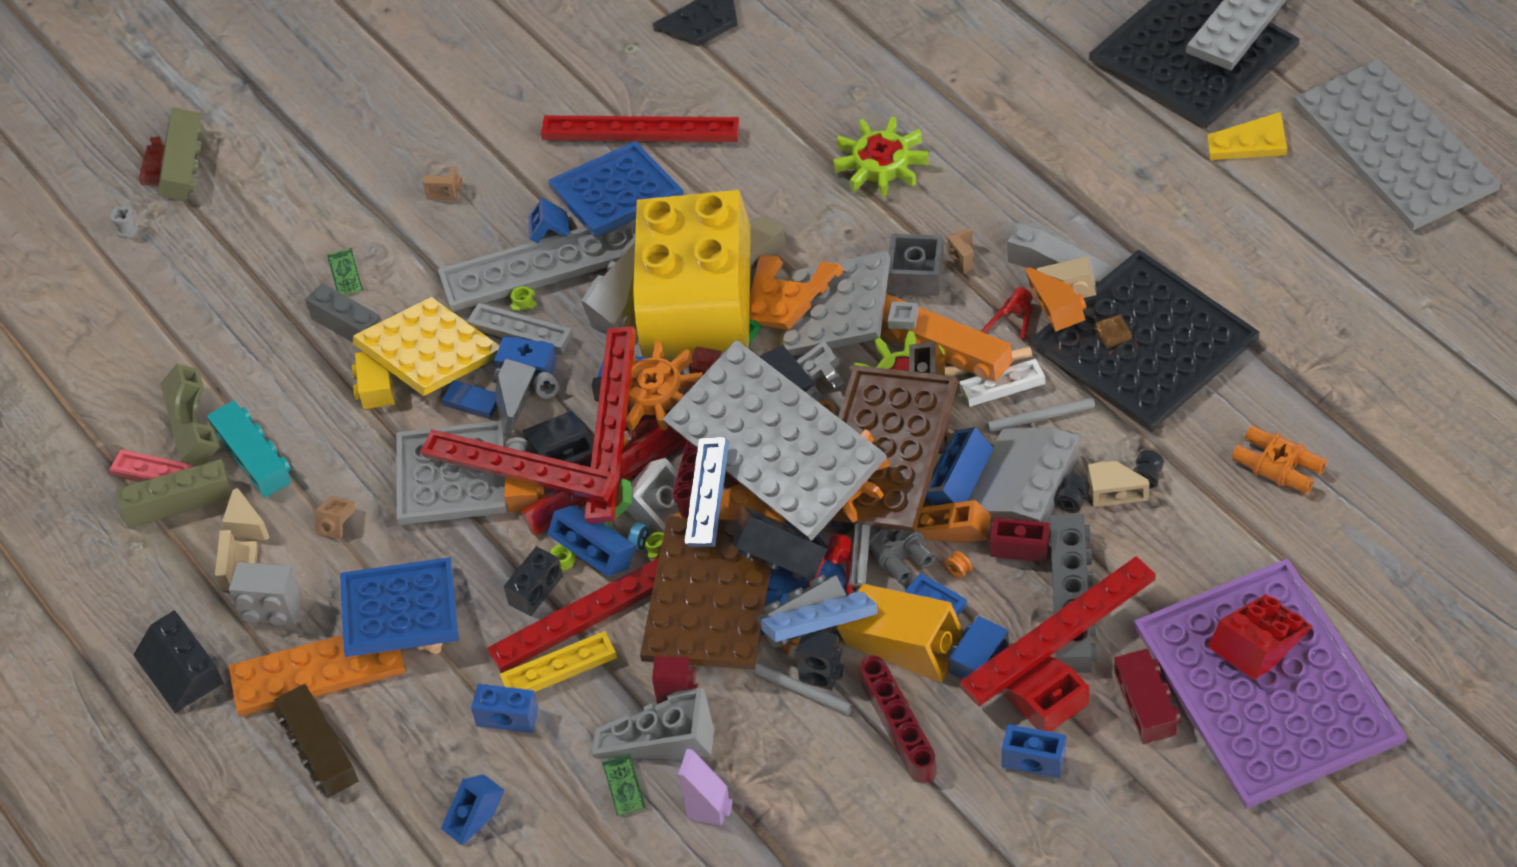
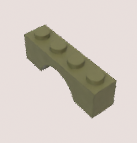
[160,363,220,466]

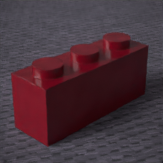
[1114,648,1181,744]

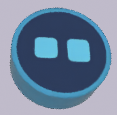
[628,522,650,551]

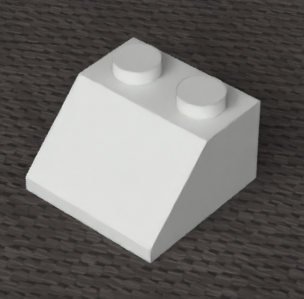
[626,458,679,533]

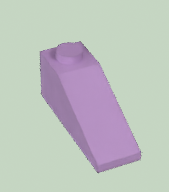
[678,749,732,826]

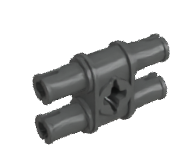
[868,526,935,584]

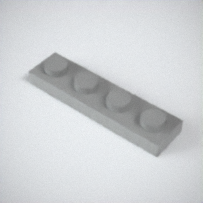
[467,303,573,354]

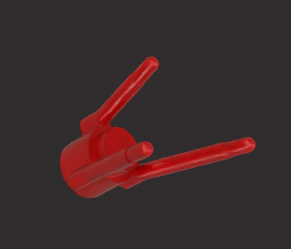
[981,287,1034,340]
[806,534,853,596]

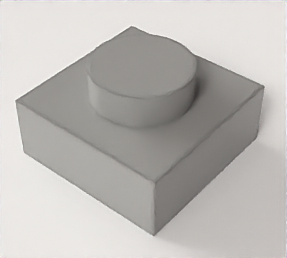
[888,302,919,330]

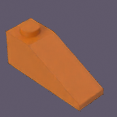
[1025,267,1086,332]
[916,500,991,543]

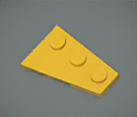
[1207,112,1287,160]

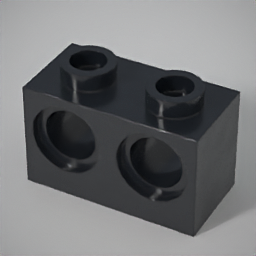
[503,546,563,616]
[795,631,844,690]

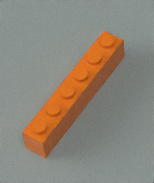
[880,294,1013,383]

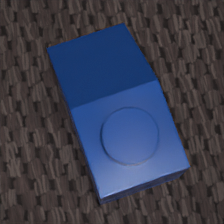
[441,774,505,845]

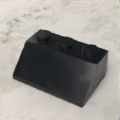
[733,506,827,581]
[133,610,224,713]

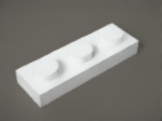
[960,359,1046,407]

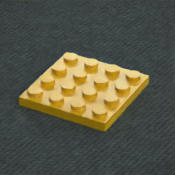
[353,297,500,396]

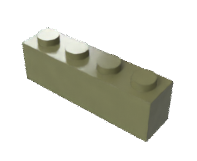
[157,107,204,201]
[116,459,232,529]

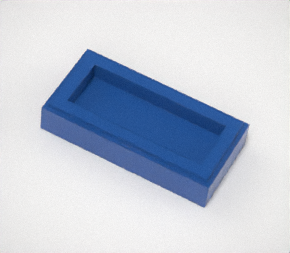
[442,380,498,419]

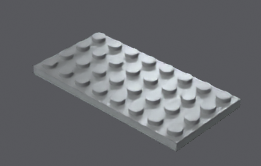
[1294,59,1500,230]
[663,340,887,541]

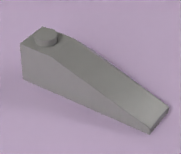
[1007,222,1115,285]
[581,236,635,334]
[592,688,714,760]

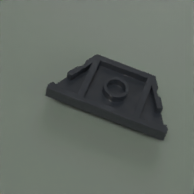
[652,0,738,47]

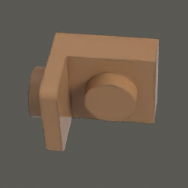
[422,166,463,201]
[947,227,974,274]
[315,496,355,540]

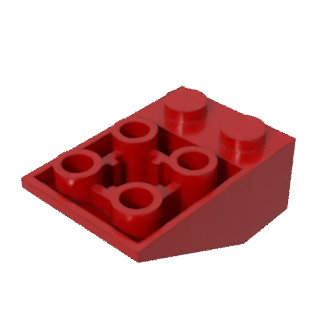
[1208,594,1312,680]
[1001,656,1089,732]

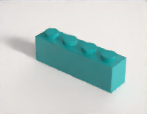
[207,400,291,498]

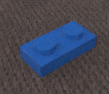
[904,573,967,617]

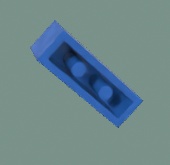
[926,427,994,506]
[547,504,636,576]

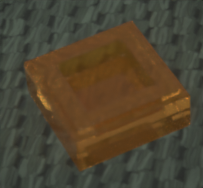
[1096,315,1132,347]

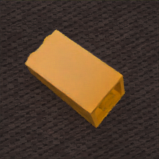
[837,584,964,683]

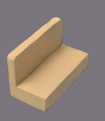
[215,530,258,591]

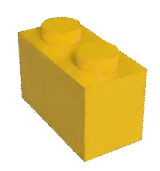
[351,352,395,410]

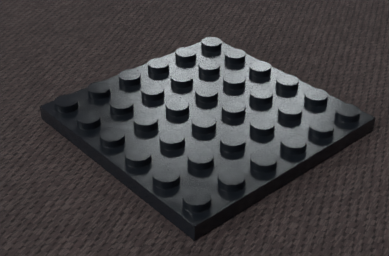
[1089,0,1300,129]
[1031,249,1260,432]

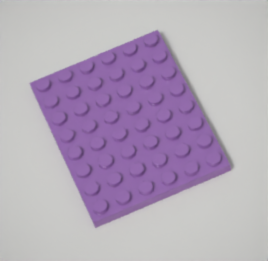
[1134,558,1406,809]

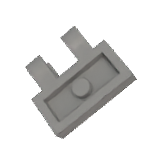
[797,340,844,402]

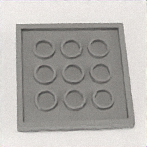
[780,251,891,356]
[396,421,507,525]

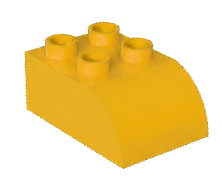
[634,190,751,361]

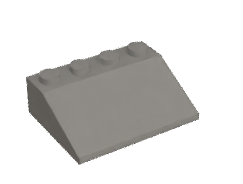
[968,428,1080,524]

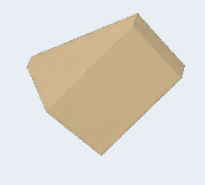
[222,488,270,541]

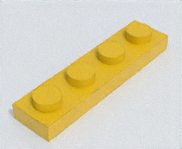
[499,631,617,692]

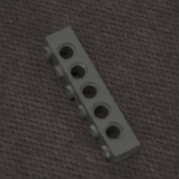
[1050,514,1097,673]

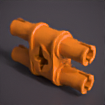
[1232,425,1327,495]

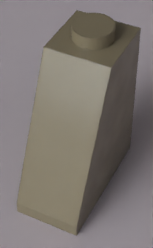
[749,215,786,270]

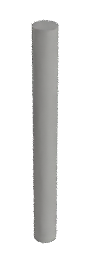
[987,398,1095,432]
[747,662,853,715]

